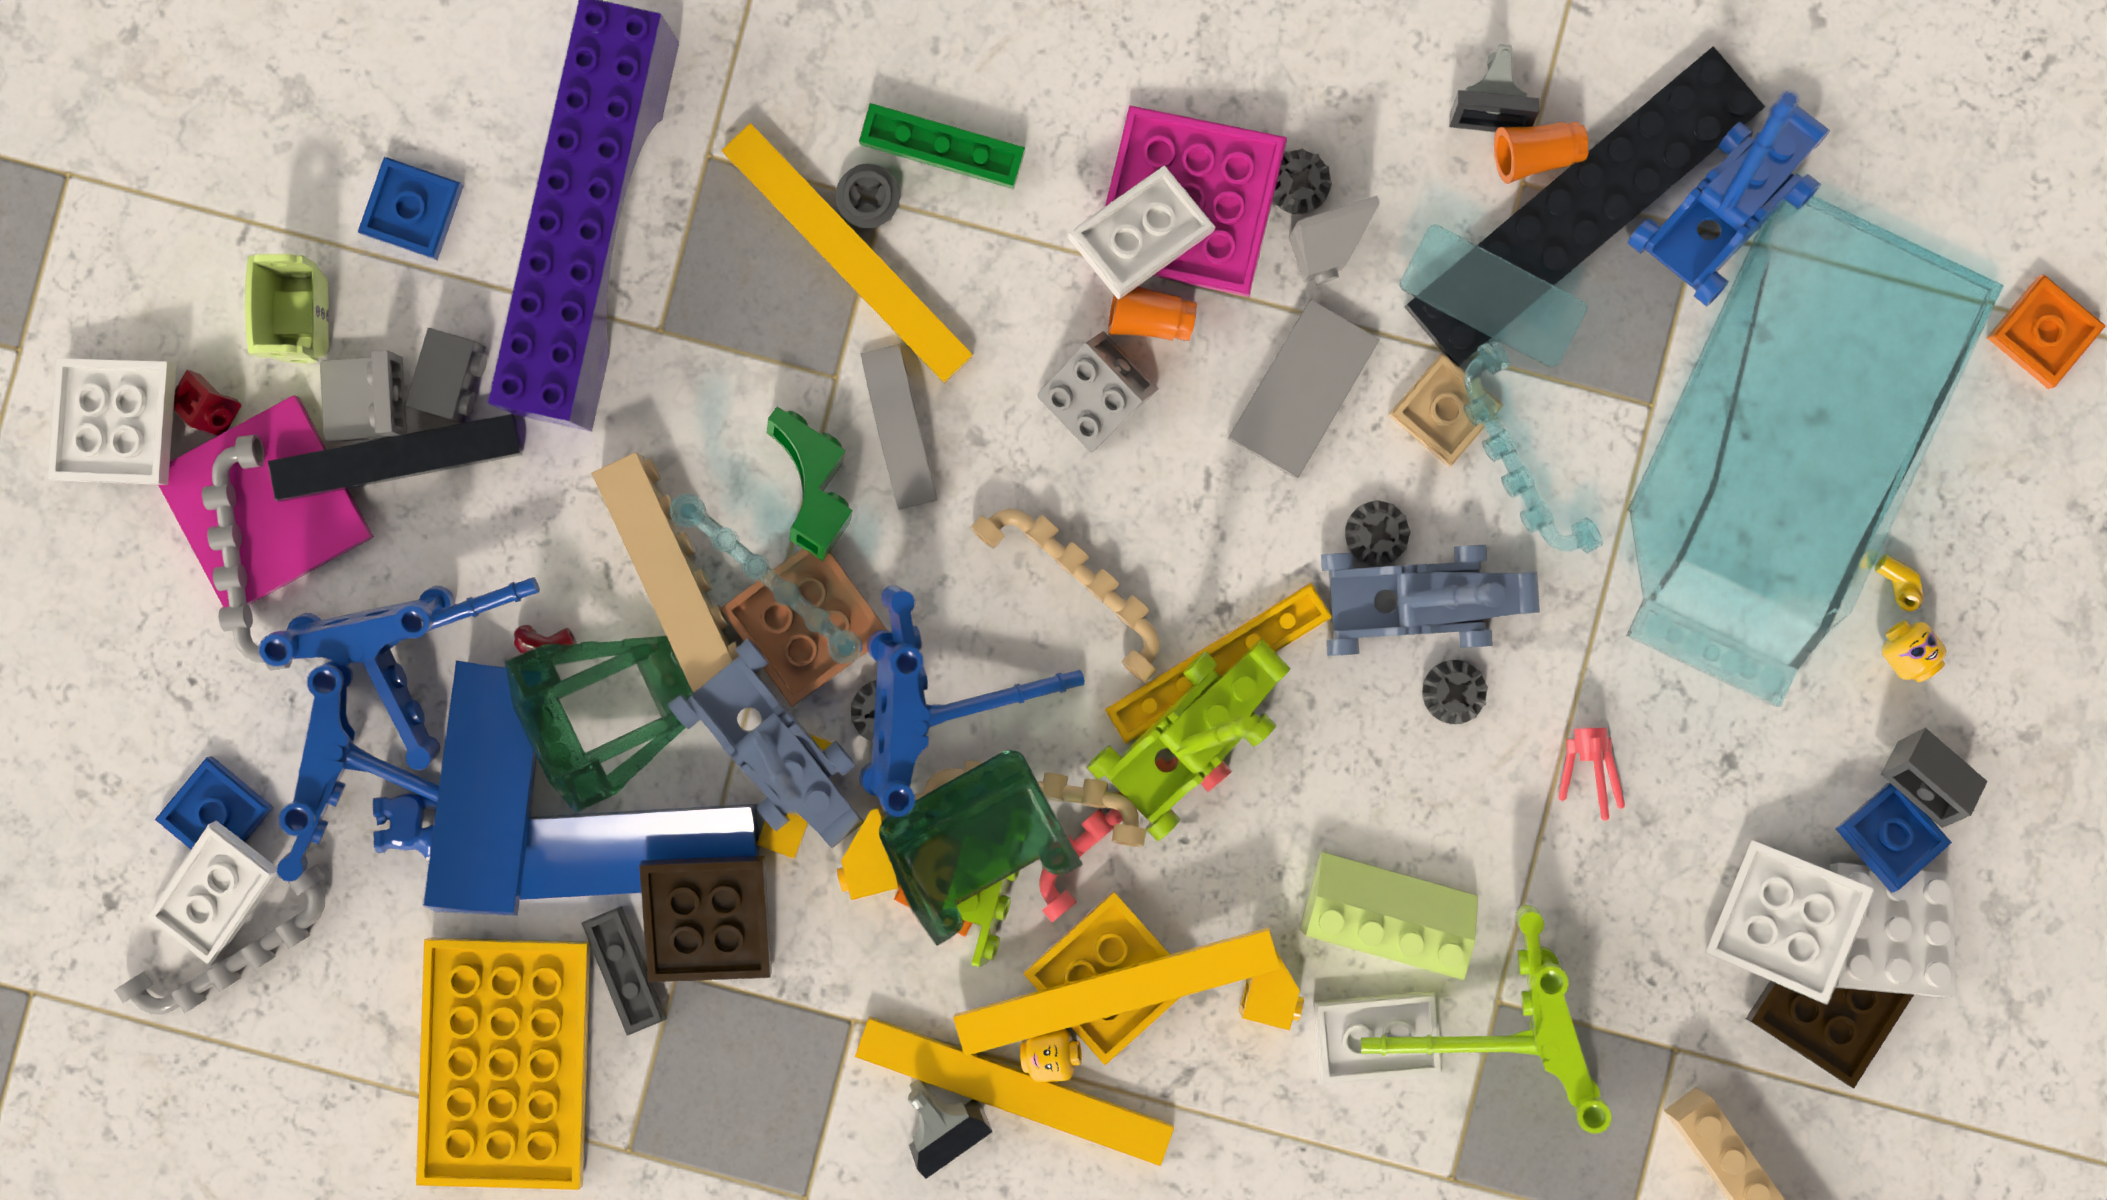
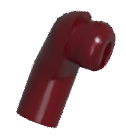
[513,625,577,660]

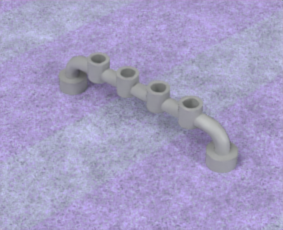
[202,434,292,671]
[114,864,326,1014]

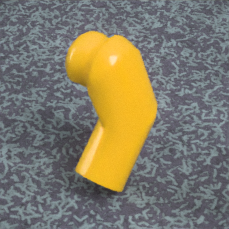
[1875,554,1923,612]

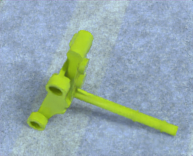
[1086,639,1291,841]
[1361,905,1612,1134]

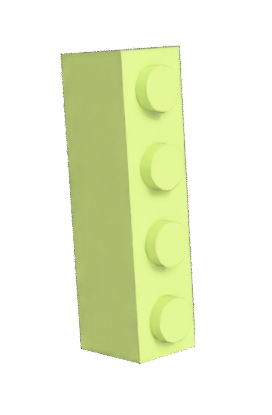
[1300,851,1478,981]

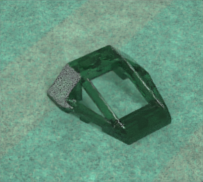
[505,636,693,813]

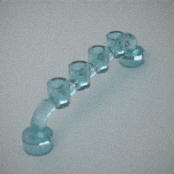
[1463,338,1603,553]
[670,494,863,664]

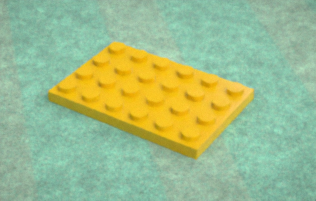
[416,937,590,1190]

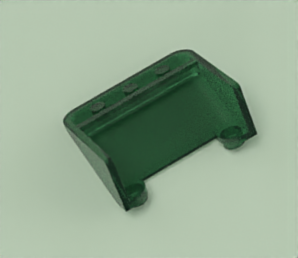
[879,750,1083,946]

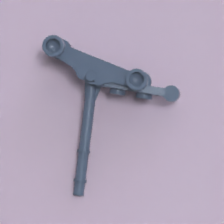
[1321,545,1540,656]
[668,638,864,848]

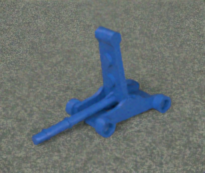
[259,577,540,770]

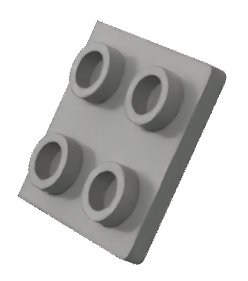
[1037,331,1159,452]
[320,350,407,442]

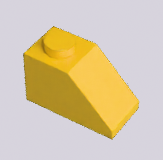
[837,806,902,900]
[1239,949,1304,1031]

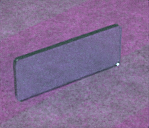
[1399,224,1587,368]

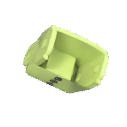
[245,254,329,363]

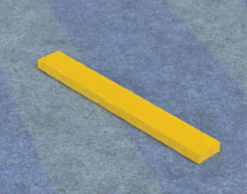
[721,123,973,384]
[953,927,1281,1056]
[855,1016,1174,1166]

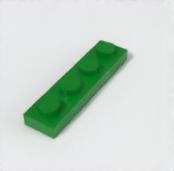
[859,103,1025,189]

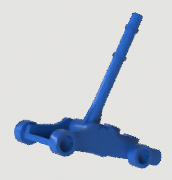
[1627,91,1830,307]
[859,585,1085,817]
[276,661,439,882]

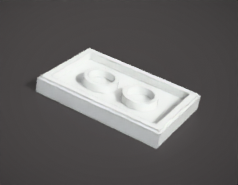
[1068,165,1215,300]
[146,821,278,966]
[1313,991,1443,1085]

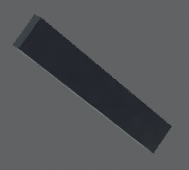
[268,414,523,502]

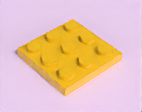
[1023,891,1181,1065]

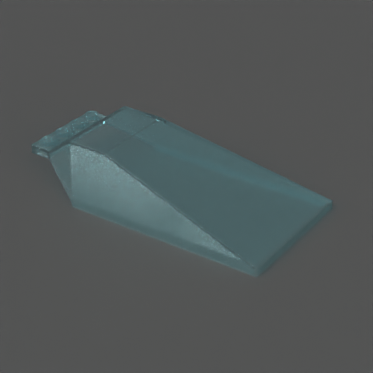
[1626,196,2004,707]

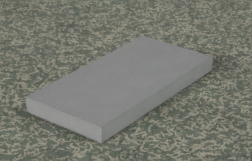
[1228,299,1380,479]

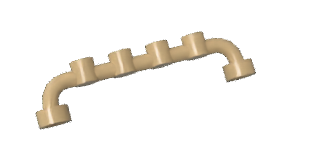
[970,509,1160,683]
[912,761,1146,847]

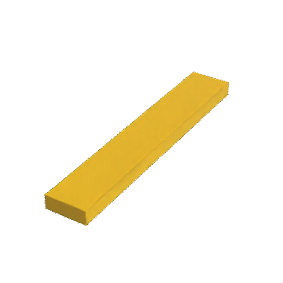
[1105,583,1332,744]

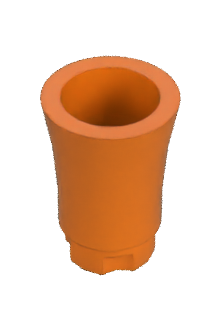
[1494,122,1589,184]
[1108,286,1197,341]

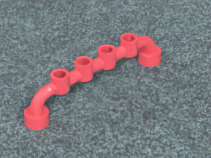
[1039,756,1232,922]

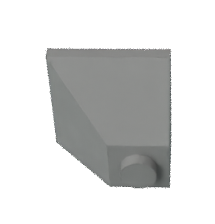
[1289,195,1380,285]

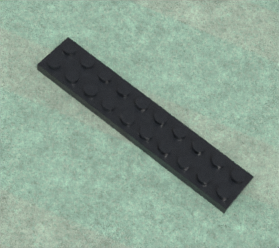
[1404,46,1765,366]

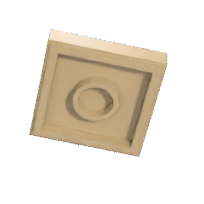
[1388,353,1503,467]

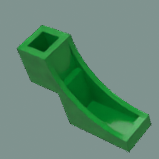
[766,406,853,561]

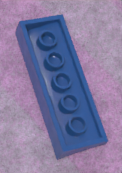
[423,660,547,916]
[520,804,759,900]

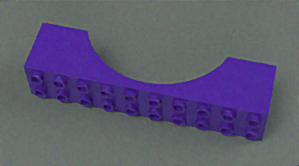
[487,0,679,432]

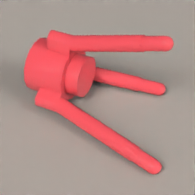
[1558,728,1625,821]

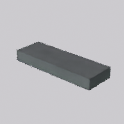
[582,906,667,1036]

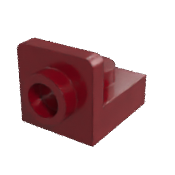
[173,370,242,436]

